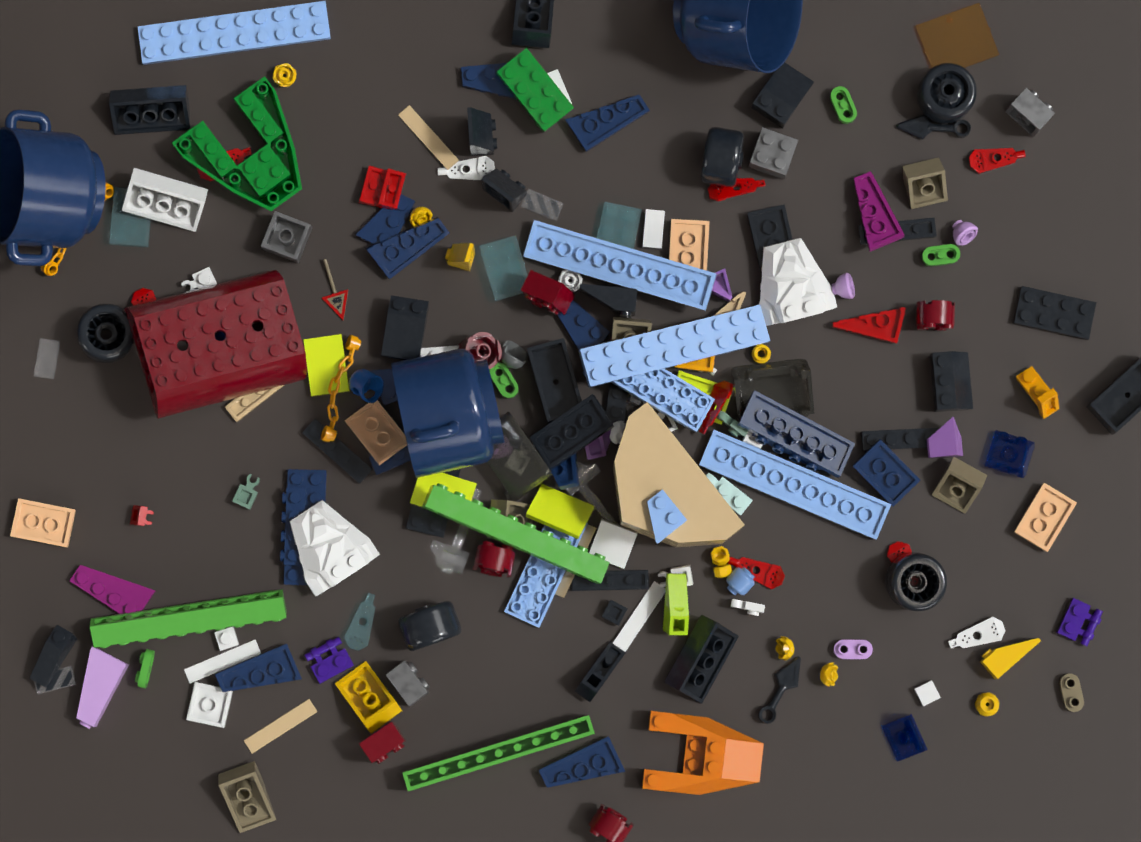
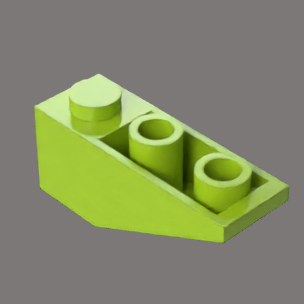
[663,573,689,635]

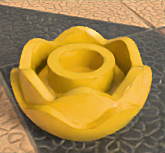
[273,63,296,87]
[410,207,433,227]
[775,636,794,661]
[820,663,838,687]
[975,692,999,717]

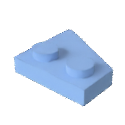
[647,489,687,544]

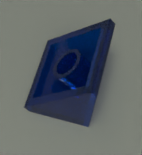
[882,714,928,762]

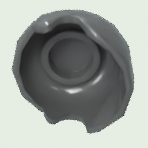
[501,340,528,369]

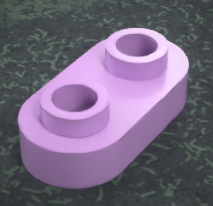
[833,640,873,659]

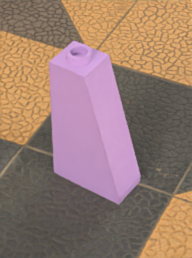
[76,647,129,729]

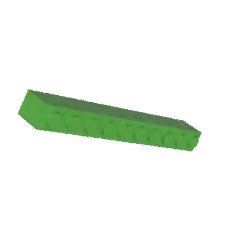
[422,483,610,584]
[90,589,287,648]
[403,715,595,791]

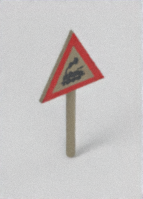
[322,259,349,321]

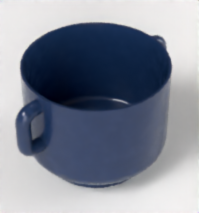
[673,0,803,73]
[0,109,106,266]
[391,349,505,478]

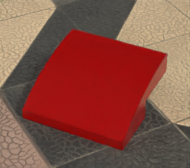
[359,166,406,210]

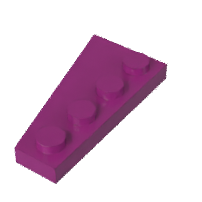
[853,171,904,252]
[70,565,156,614]

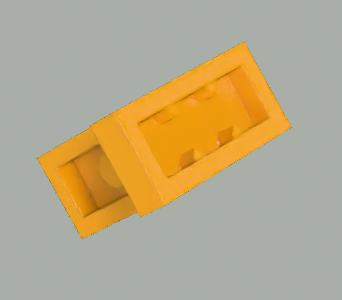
[1016,366,1059,419]

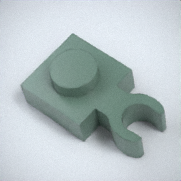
[717,410,749,437]
[232,474,260,510]

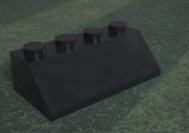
[109,85,191,135]
[664,615,739,704]

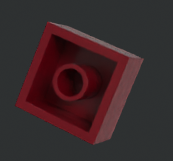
[521,270,575,315]
[359,722,406,764]

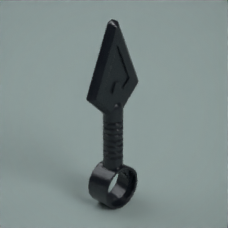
[896,115,971,140]
[758,656,801,724]

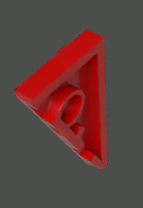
[832,307,906,344]

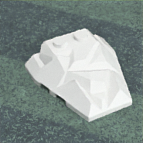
[759,238,837,326]
[289,500,380,597]

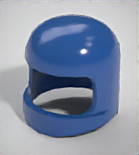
[349,369,384,403]

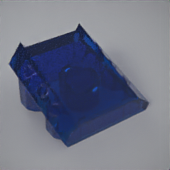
[985,430,1035,478]

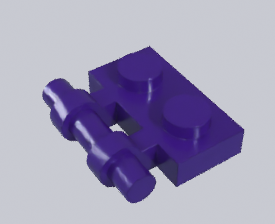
[1057,598,1103,647]
[305,636,354,684]

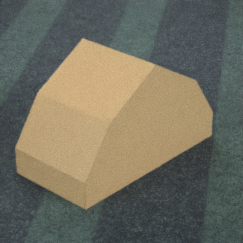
[613,402,744,547]

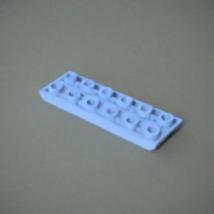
[611,369,715,432]
[504,523,588,628]

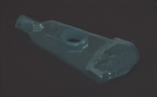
[344,593,376,651]

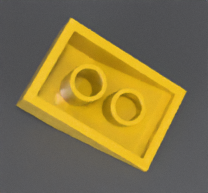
[335,661,402,734]

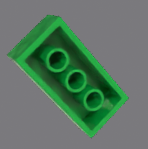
[496,48,574,133]

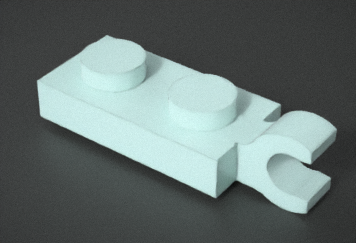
[706,473,753,516]

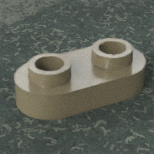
[1059,674,1084,712]

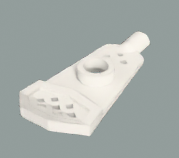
[438,156,495,180]
[948,617,1005,648]

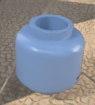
[726,567,755,596]

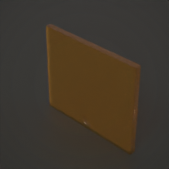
[916,3,1000,68]

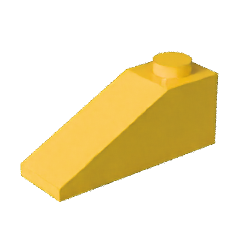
[445,243,475,271]
[980,638,1041,679]

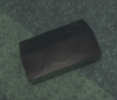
[930,351,973,412]

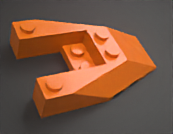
[642,711,764,795]

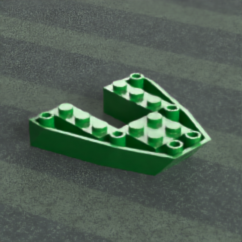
[172,76,302,211]

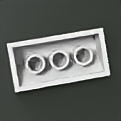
[122,168,208,232]

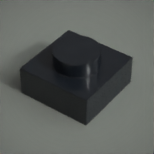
[602,600,628,626]

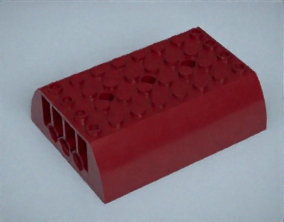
[125,270,307,419]

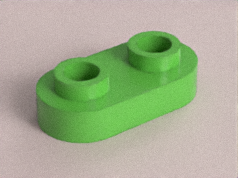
[830,86,857,124]
[922,244,960,267]
[490,363,519,399]
[135,649,155,689]

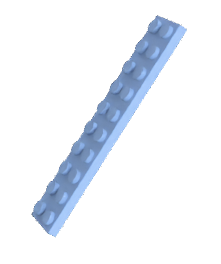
[138,1,331,65]
[523,220,717,311]
[579,305,770,388]
[699,430,891,540]

